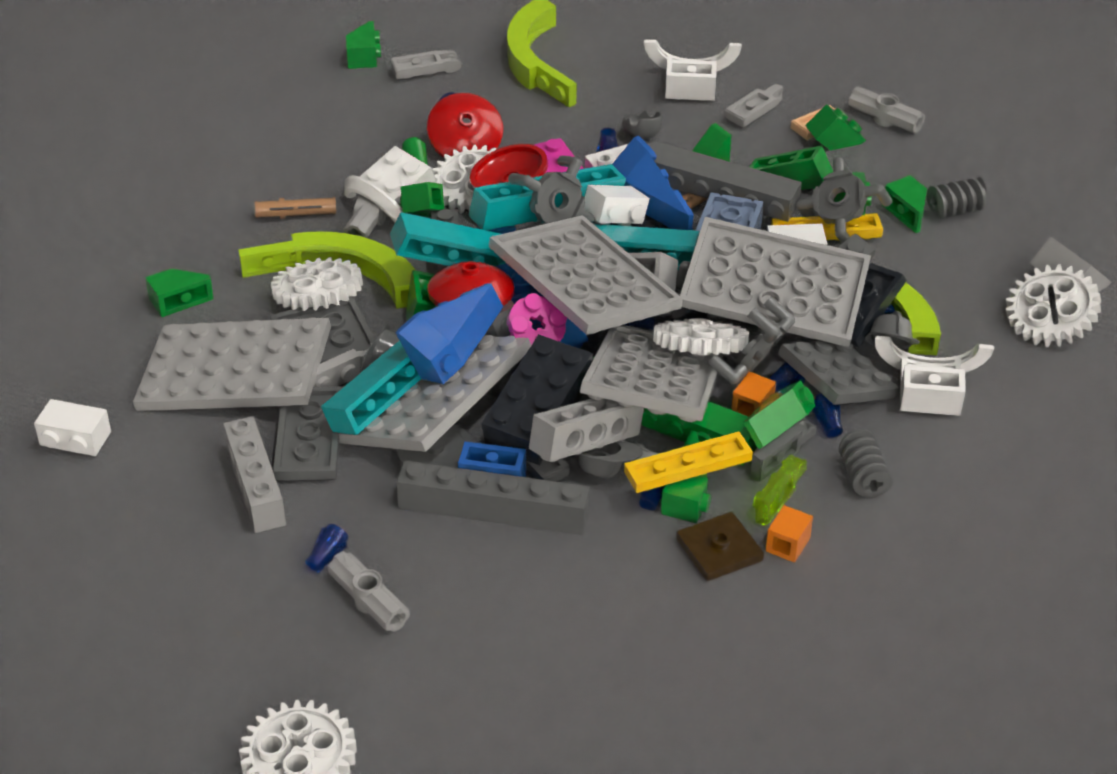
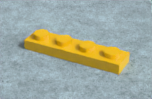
[771,213,883,241]
[624,431,753,493]

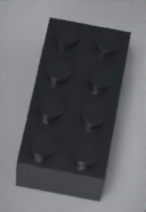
[481,334,593,466]

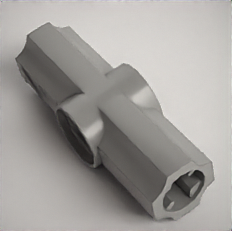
[848,86,925,134]
[344,197,387,238]
[328,551,410,632]

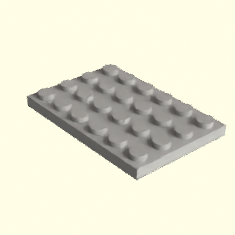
[489,215,683,335]
[680,217,871,347]
[133,318,331,411]
[580,325,724,422]
[339,335,531,452]

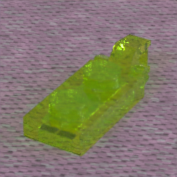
[753,454,807,526]

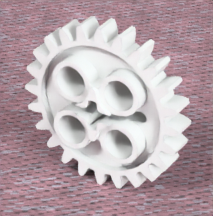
[432,145,497,214]
[271,257,363,311]
[1006,264,1101,347]
[653,318,749,355]
[239,700,357,774]

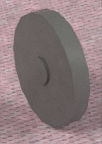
[397,424,472,468]

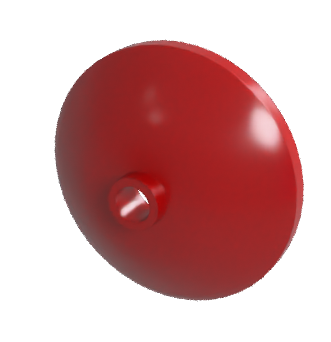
[427,93,503,158]
[470,144,548,188]
[428,261,514,306]

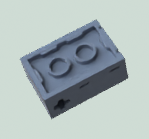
[695,192,764,231]

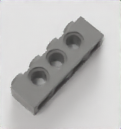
[529,399,644,462]
[223,416,286,533]

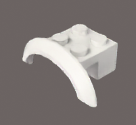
[644,40,742,101]
[344,146,436,223]
[875,336,994,416]

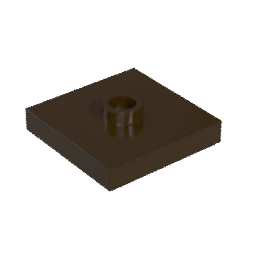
[676,511,764,582]

